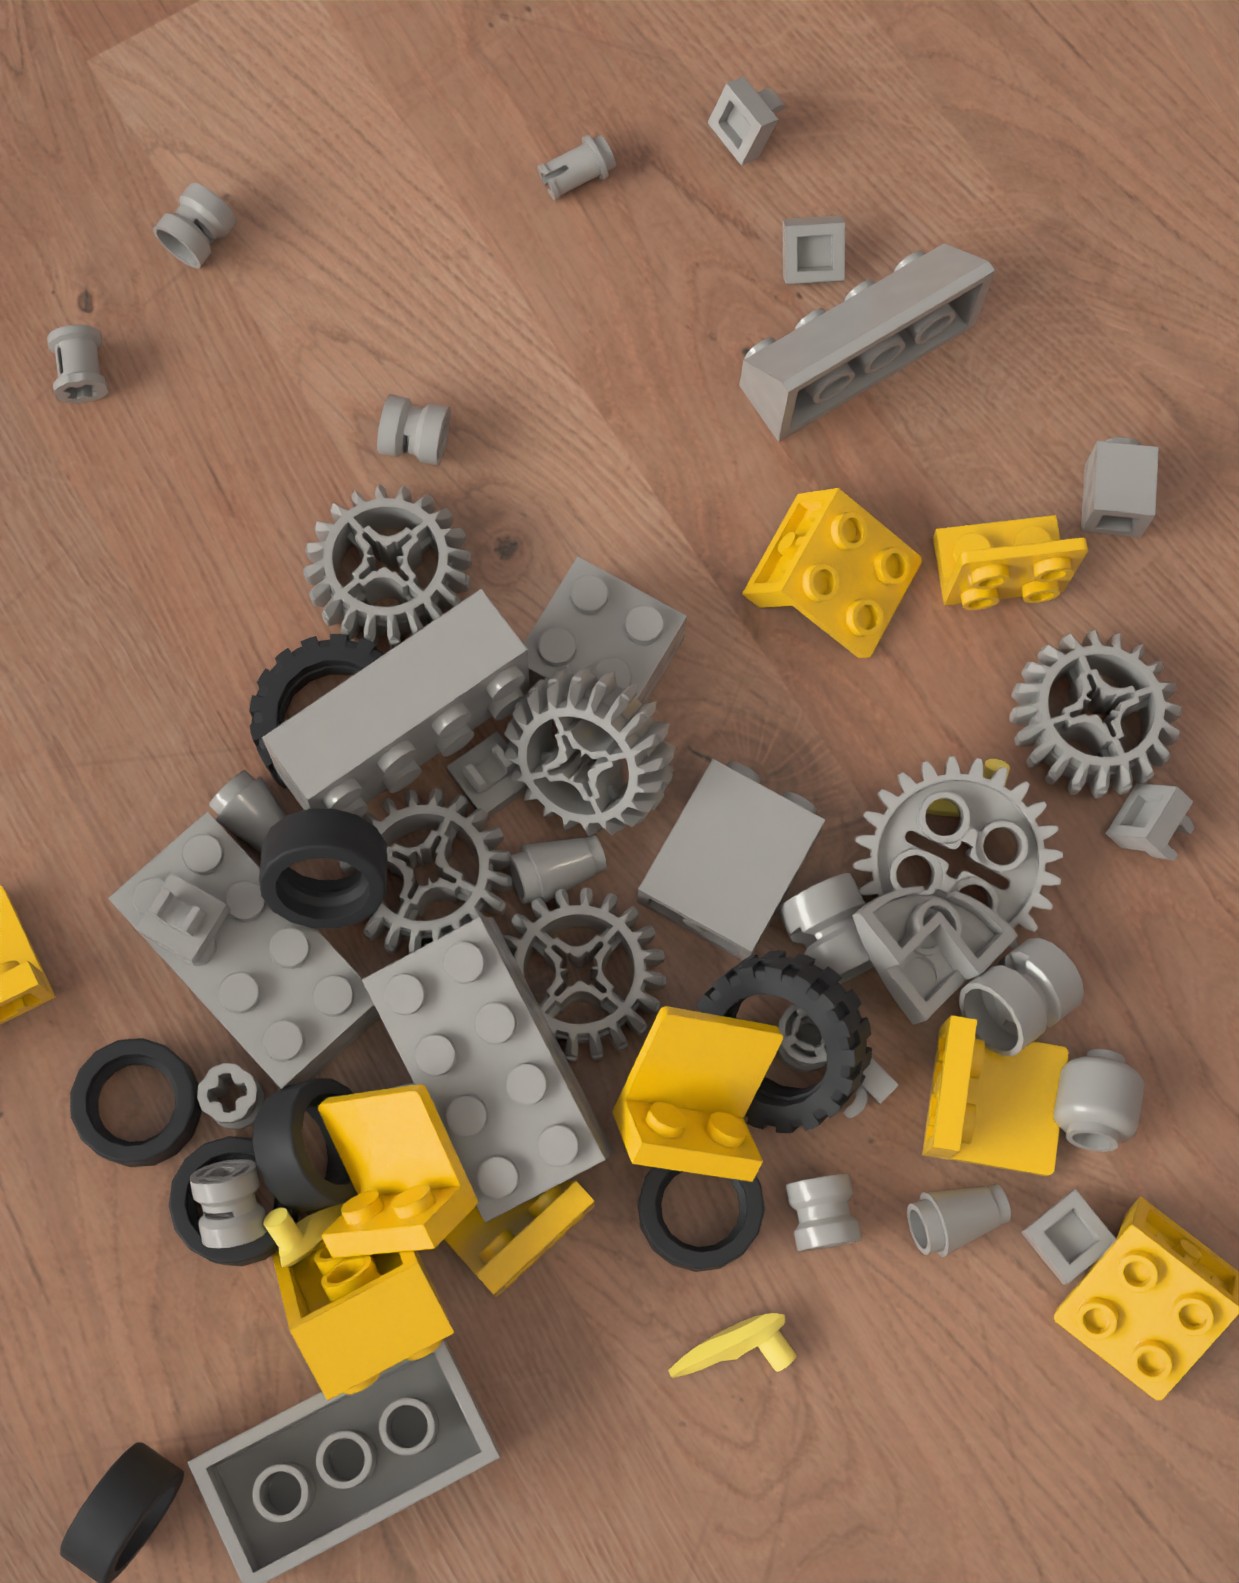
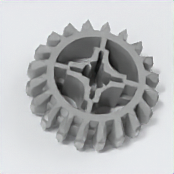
[303,484,472,649]
[1009,629,1182,799]
[503,666,676,837]
[340,788,513,954]
[503,888,666,1063]

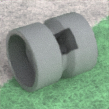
[776,873,874,984]
[959,938,1084,1056]

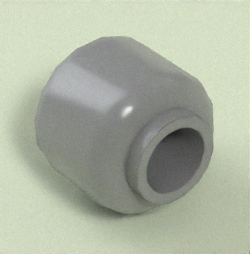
[1054,1049,1145,1152]

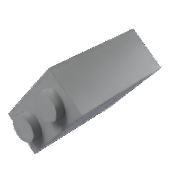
[637,759,825,960]

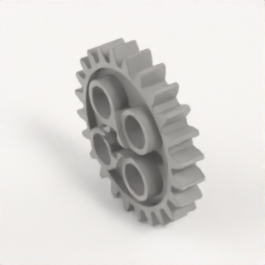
[853,756,1063,949]

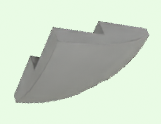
[852,886,1018,1025]

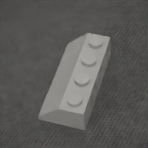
[739,243,995,442]

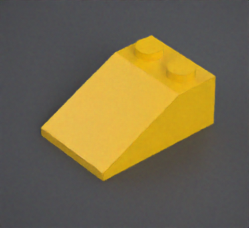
[272,1241,454,1401]

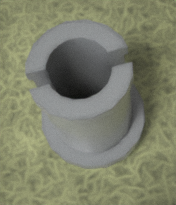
[537,135,616,201]

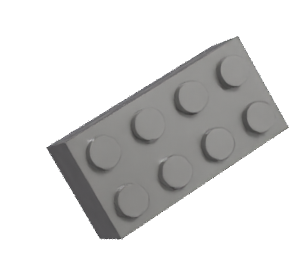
[262,589,530,817]
[108,812,380,1090]
[362,917,614,1223]
[187,1338,503,1583]

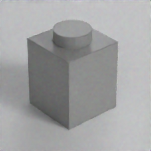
[1081,437,1159,538]

